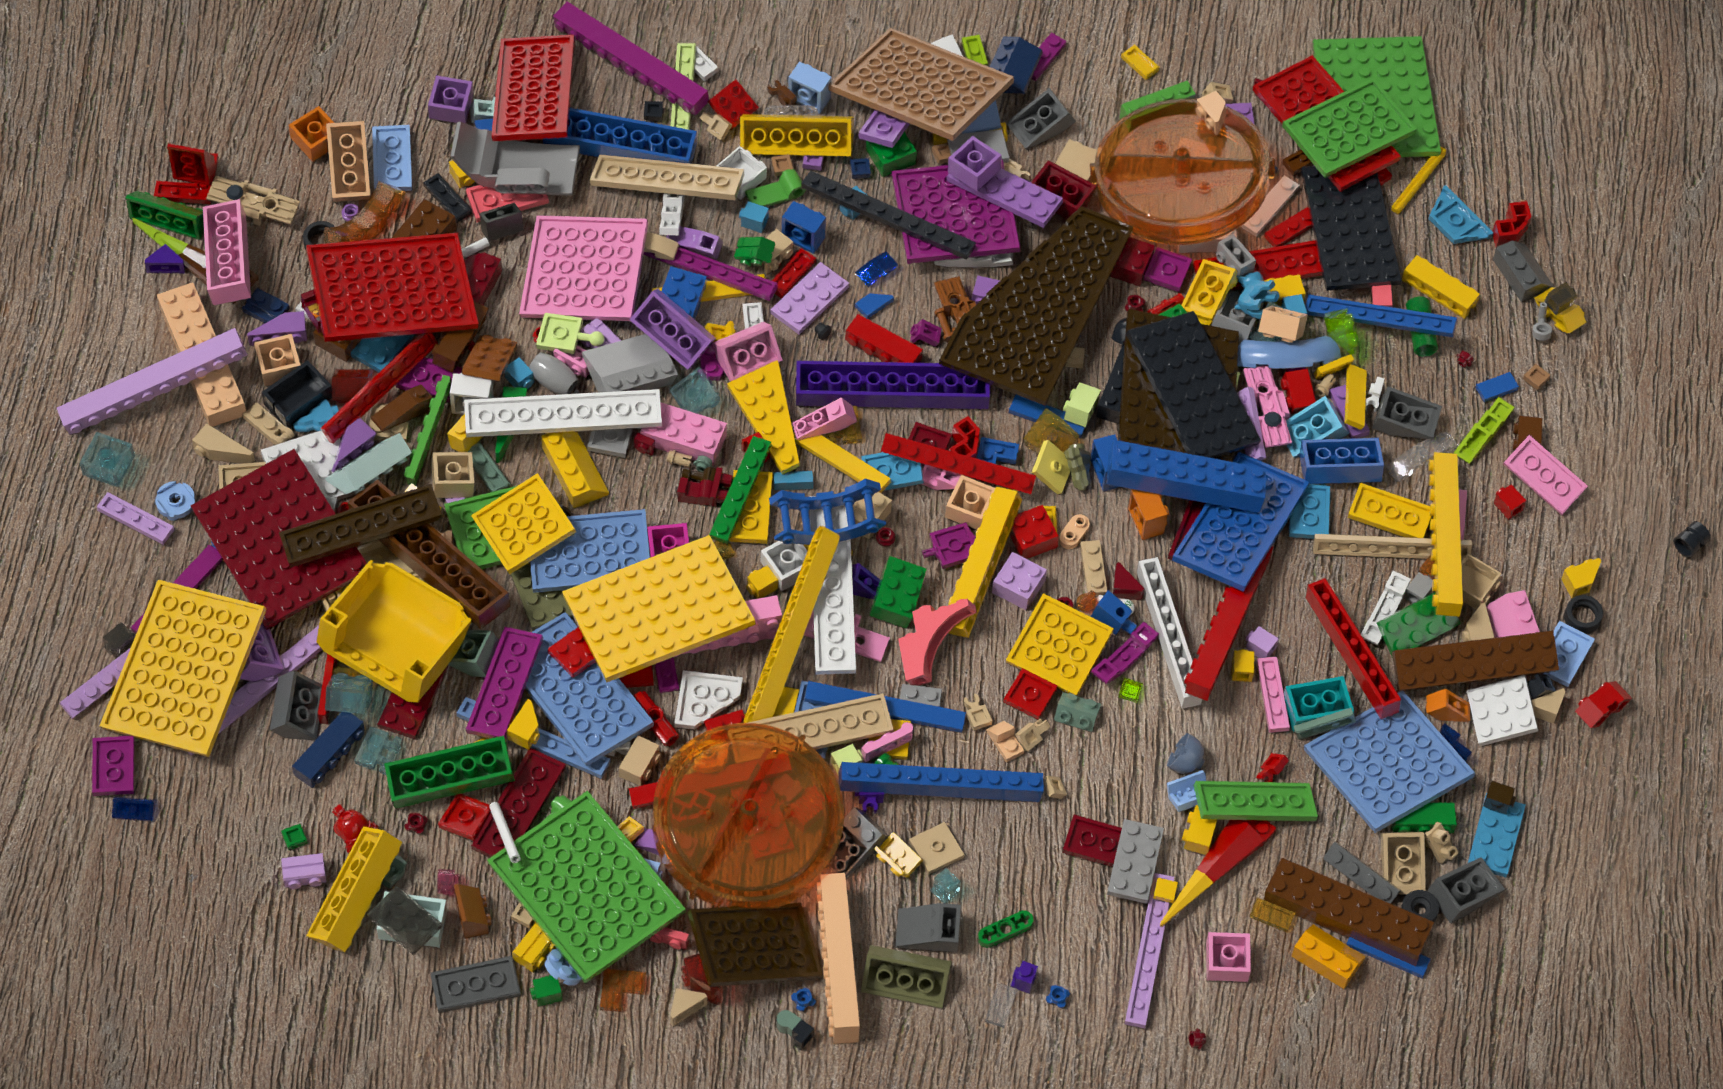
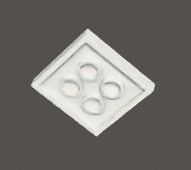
[1467,675,1538,746]

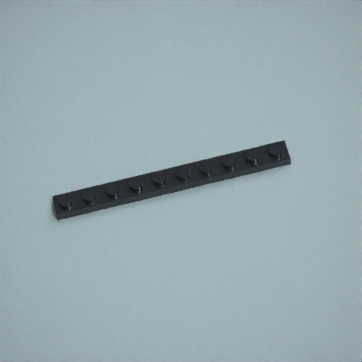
[801,170,976,260]

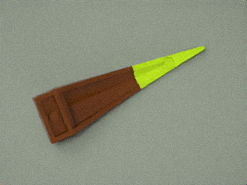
[132,218,259,305]

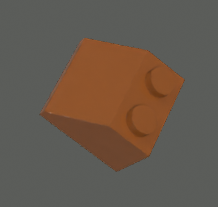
[454,884,492,939]

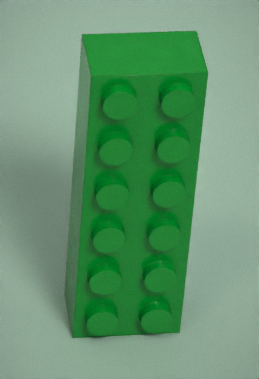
[384,736,515,809]

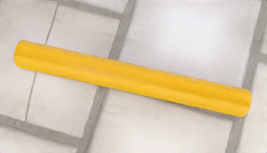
[1391,146,1446,214]

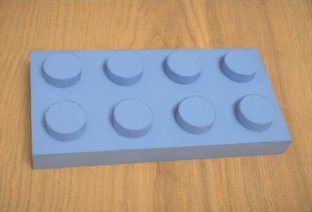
[372,125,412,192]

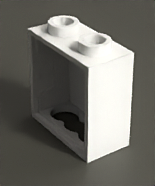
[717,146,767,200]

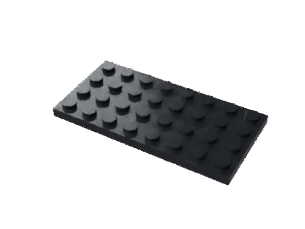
[1301,166,1402,291]
[1126,311,1261,458]

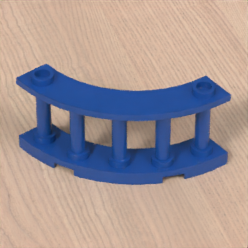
[769,478,886,545]

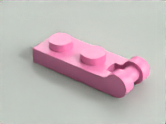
[861,722,913,763]

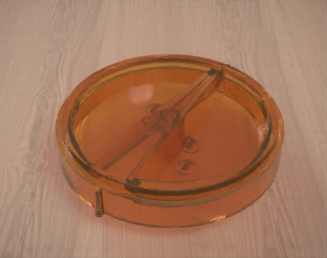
[1090,99,1275,245]
[652,723,844,911]

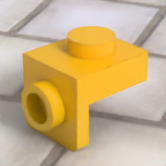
[704,321,736,342]

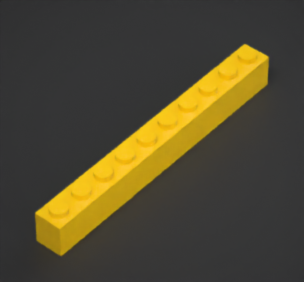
[1428,452,1463,617]

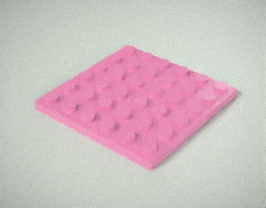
[519,216,648,321]

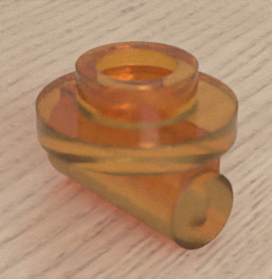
[1076,590,1096,612]

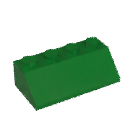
[125,191,204,240]

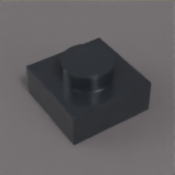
[643,101,663,121]

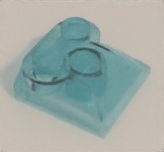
[669,367,721,414]

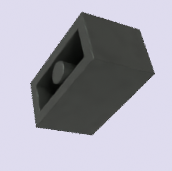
[479,202,524,241]

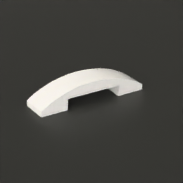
[1361,571,1411,645]

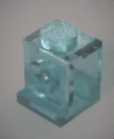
[930,868,961,903]

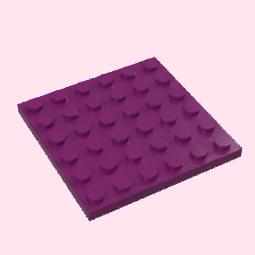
[892,159,1020,264]

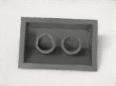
[1493,241,1554,303]
[270,670,322,741]

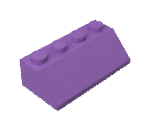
[240,623,284,682]

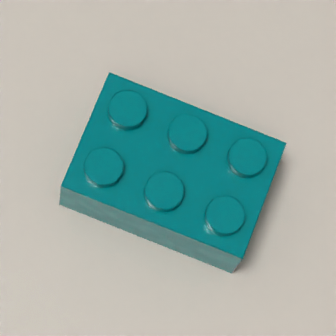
[1284,676,1354,732]

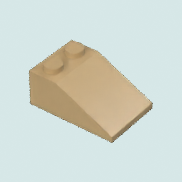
[1381,832,1426,895]

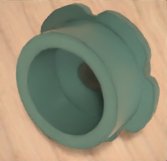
[694,456,712,472]

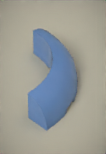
[1237,336,1341,368]

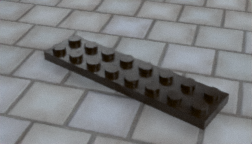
[279,484,443,568]

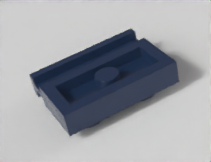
[242,288,290,323]

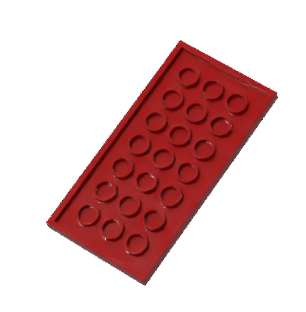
[491,34,575,141]
[1252,55,1401,192]

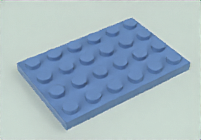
[530,509,650,593]

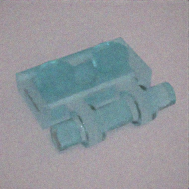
[354,726,402,775]

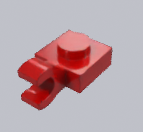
[1256,753,1289,782]

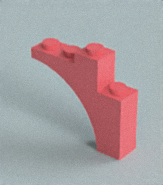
[898,599,977,686]

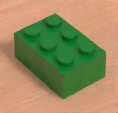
[869,556,927,629]

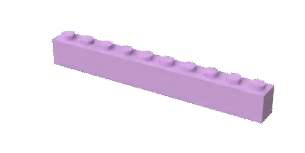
[57,328,248,435]

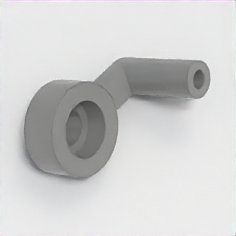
[1532,302,1552,341]

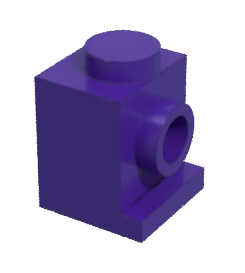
[1010,961,1038,994]

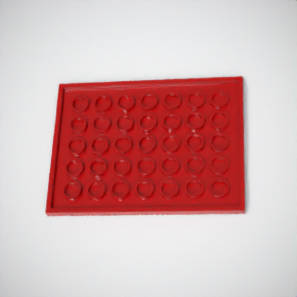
[306,233,479,342]

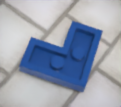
[977,437,1019,464]

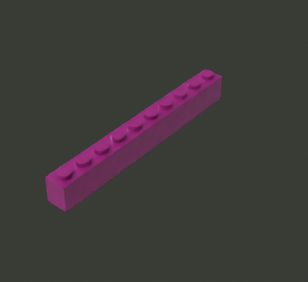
[553,1,710,116]

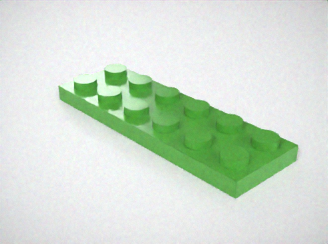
[1193,781,1318,821]

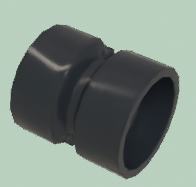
[1673,521,1711,558]

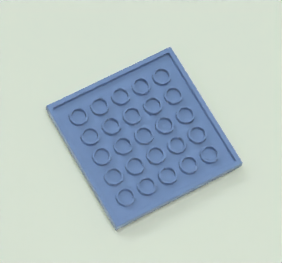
[1304,691,1475,833]

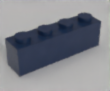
[292,709,365,788]

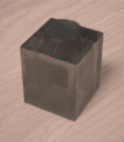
[1544,282,1578,315]
[103,622,135,657]

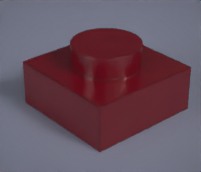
[634,433,655,456]

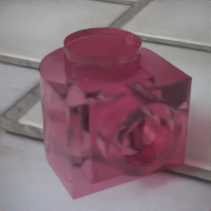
[437,869,459,895]

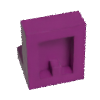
[910,319,942,346]

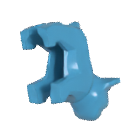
[1235,271,1280,319]

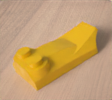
[1181,259,1238,325]

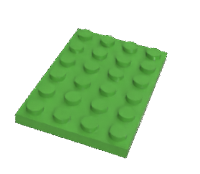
[1282,78,1417,178]

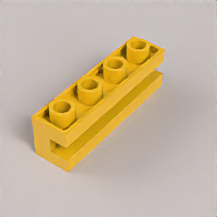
[1402,255,1480,319]

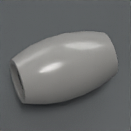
[529,352,578,395]

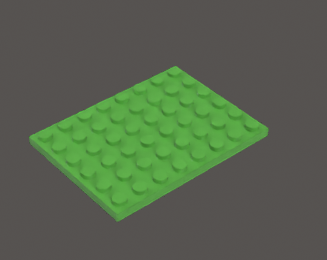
[1312,36,1441,157]
[487,791,686,983]

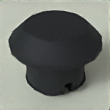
[815,322,831,339]

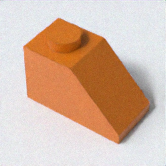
[1426,689,1470,722]

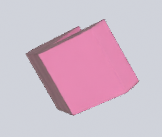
[922,465,961,490]

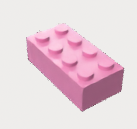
[640,402,727,466]

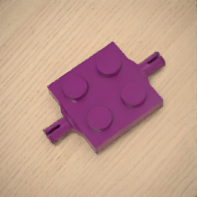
[922,522,976,569]

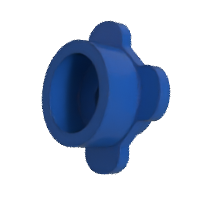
[1046,985,1070,1008]
[791,988,816,1011]

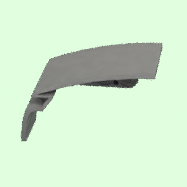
[451,122,580,195]

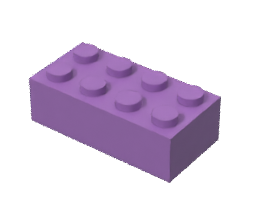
[629,288,716,370]

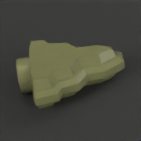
[1064,443,1091,491]

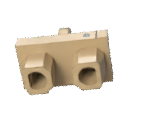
[1424,822,1458,863]

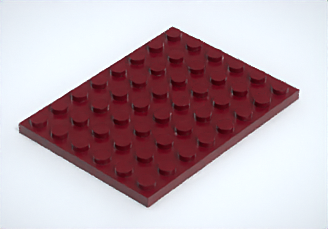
[190,449,367,630]

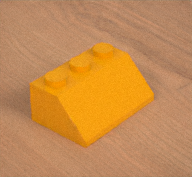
[1291,924,1366,989]

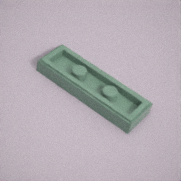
[468,442,510,492]
[1294,708,1356,740]

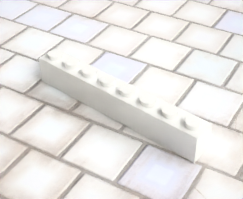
[1137,557,1202,709]

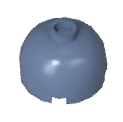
[1167,733,1205,774]

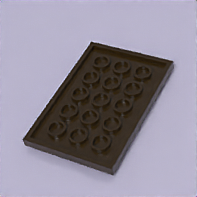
[687,903,823,987]

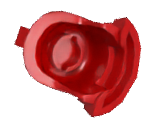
[332,804,379,853]

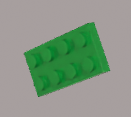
[1376,592,1461,658]

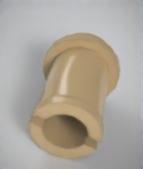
[1315,374,1336,398]
[667,450,692,467]

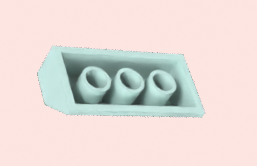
[325,433,412,494]

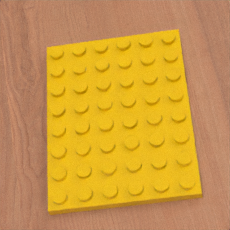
[562,535,756,682]
[100,580,267,757]

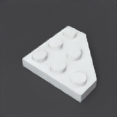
[675,670,743,729]

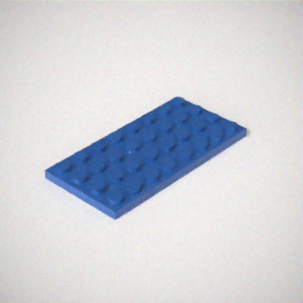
[1172,452,1309,592]

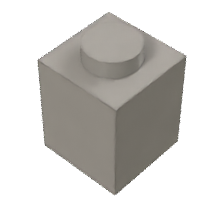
[1404,572,1433,604]

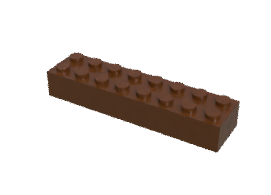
[1392,630,1559,692]
[1264,858,1434,966]

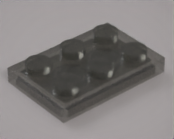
[368,886,442,956]

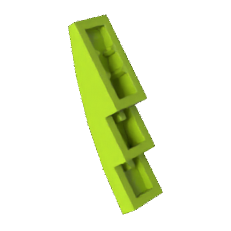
[1454,397,1515,465]

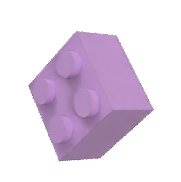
[992,552,1047,611]

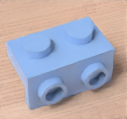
[1167,770,1206,812]

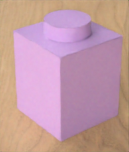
[1246,626,1279,658]

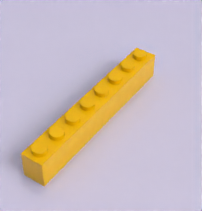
[948,487,1022,638]

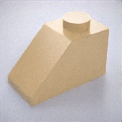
[1462,603,1494,642]

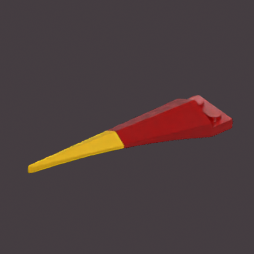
[1160,820,1276,927]

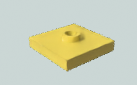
[1032,440,1070,494]

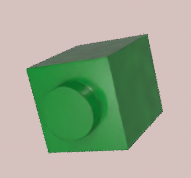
[530,975,562,1007]

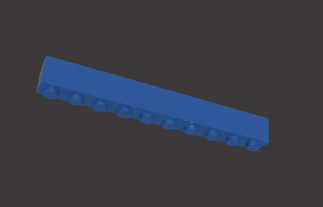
[838,762,1044,802]

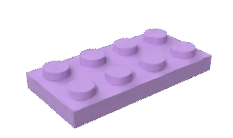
[770,262,849,335]

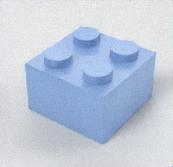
[788,61,832,114]

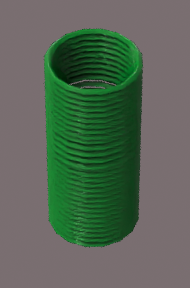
[1406,296,1438,357]

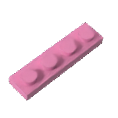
[1256,657,1290,733]

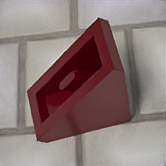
[1113,562,1145,600]

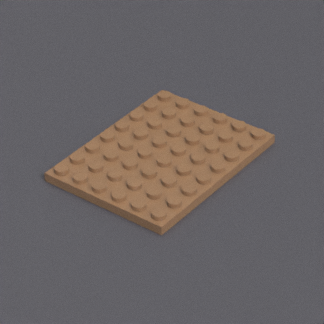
[828,28,1014,141]

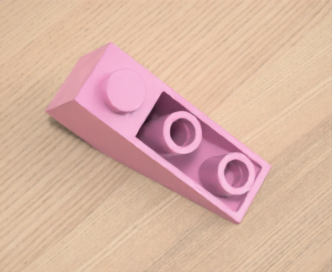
[792,397,857,440]

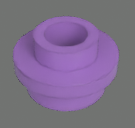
[342,204,361,222]

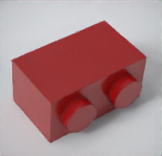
[1281,368,1316,414]

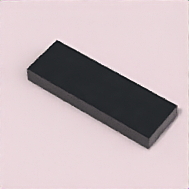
[423,173,472,223]

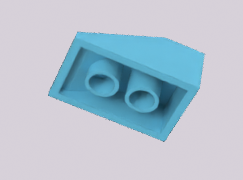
[1286,396,1349,458]

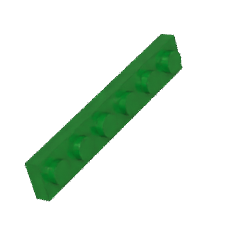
[709,436,772,544]

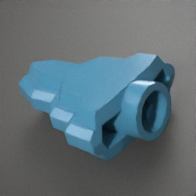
[293,399,339,432]

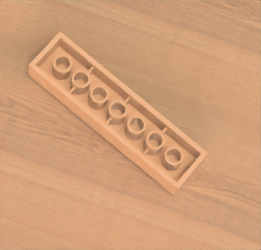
[157,283,246,427]
[816,873,860,1044]

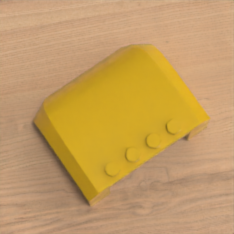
[316,560,471,702]

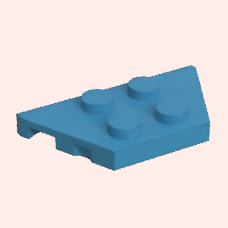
[1428,185,1494,244]

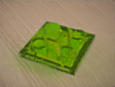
[1324,308,1359,354]

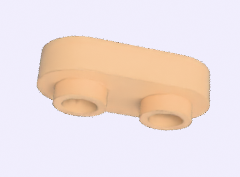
[1059,514,1090,549]

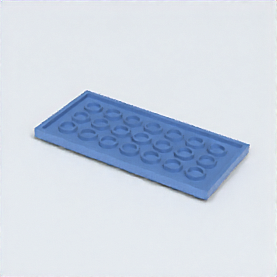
[525,612,654,767]

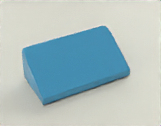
[773,471,813,490]

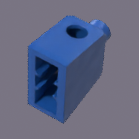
[1090,591,1137,635]

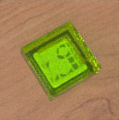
[1118,677,1143,703]

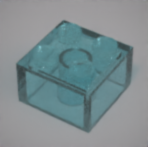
[80,432,135,487]
[325,673,373,714]

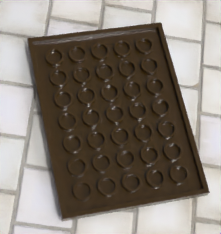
[1118,309,1239,462]

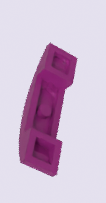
[1091,622,1159,684]

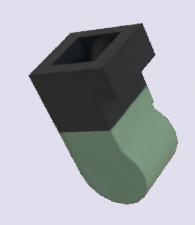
[776,1010,814,1051]

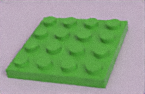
[444,486,517,569]

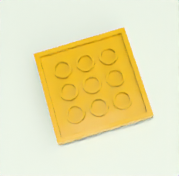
[471,473,576,575]
[1006,593,1114,696]

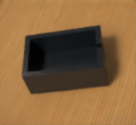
[261,360,333,428]

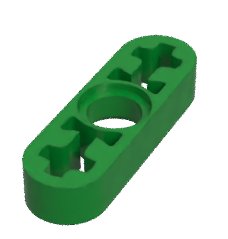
[978,910,1033,948]

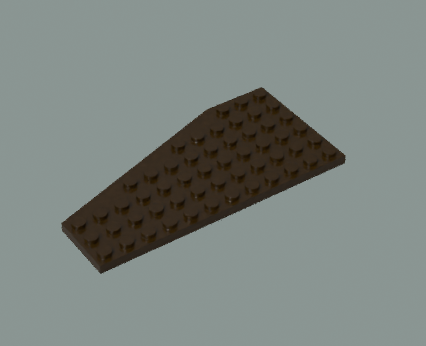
[939,206,1134,406]

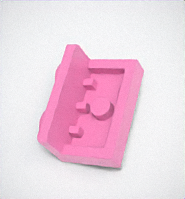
[553,345,590,378]

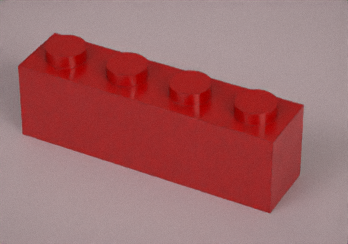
[845,314,923,363]

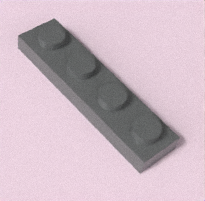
[1323,842,1401,904]

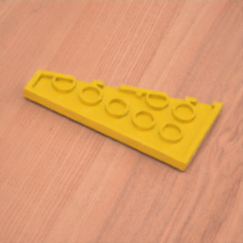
[727,360,799,475]

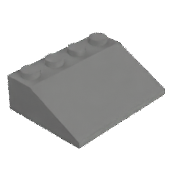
[581,334,678,393]

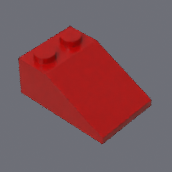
[167,144,216,185]

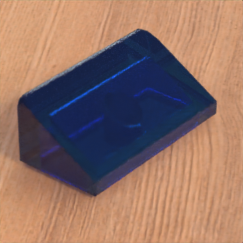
[112,796,156,821]

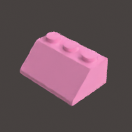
[712,322,783,381]
[1486,590,1540,638]

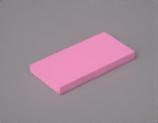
[1503,435,1588,515]

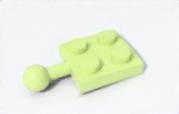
[536,313,605,354]

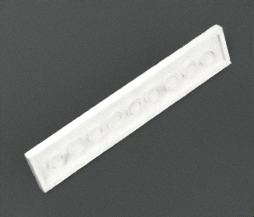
[464,389,662,437]
[809,496,856,675]

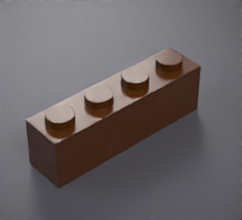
[431,301,489,373]

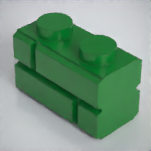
[734,237,776,267]

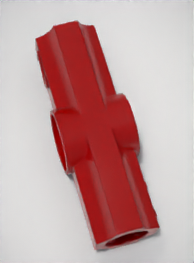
[633,691,679,746]

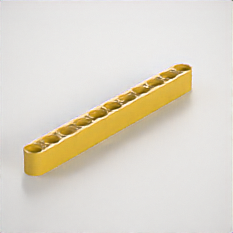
[744,526,840,723]

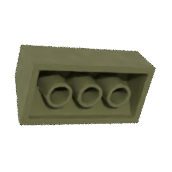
[861,945,952,1008]

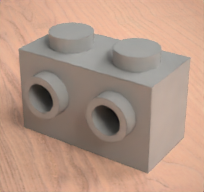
[1216,234,1256,277]

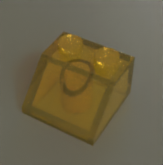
[1023,408,1079,455]

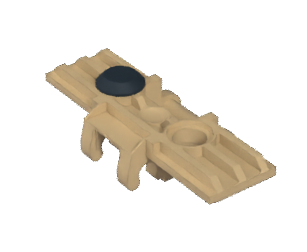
[206,176,300,226]

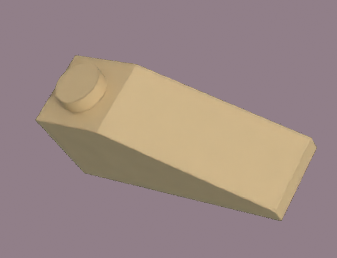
[192,424,255,464]

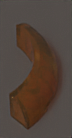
[323,181,406,244]

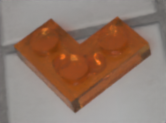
[600,969,646,1012]

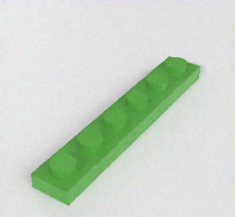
[404,375,452,486]

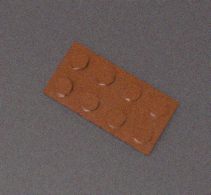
[462,335,517,381]

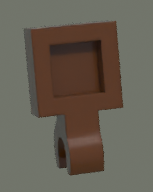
[767,80,797,111]

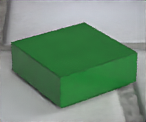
[281,824,308,851]

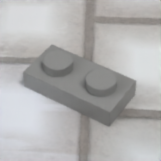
[900,684,942,707]

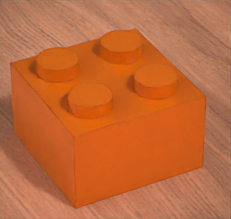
[288,106,334,162]
[1128,489,1169,540]

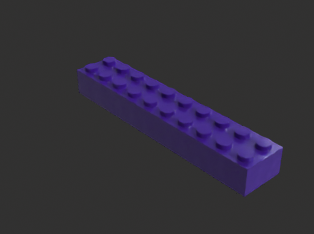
[796,361,990,409]

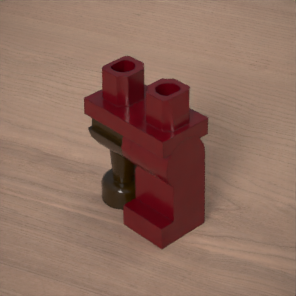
[677,466,733,507]

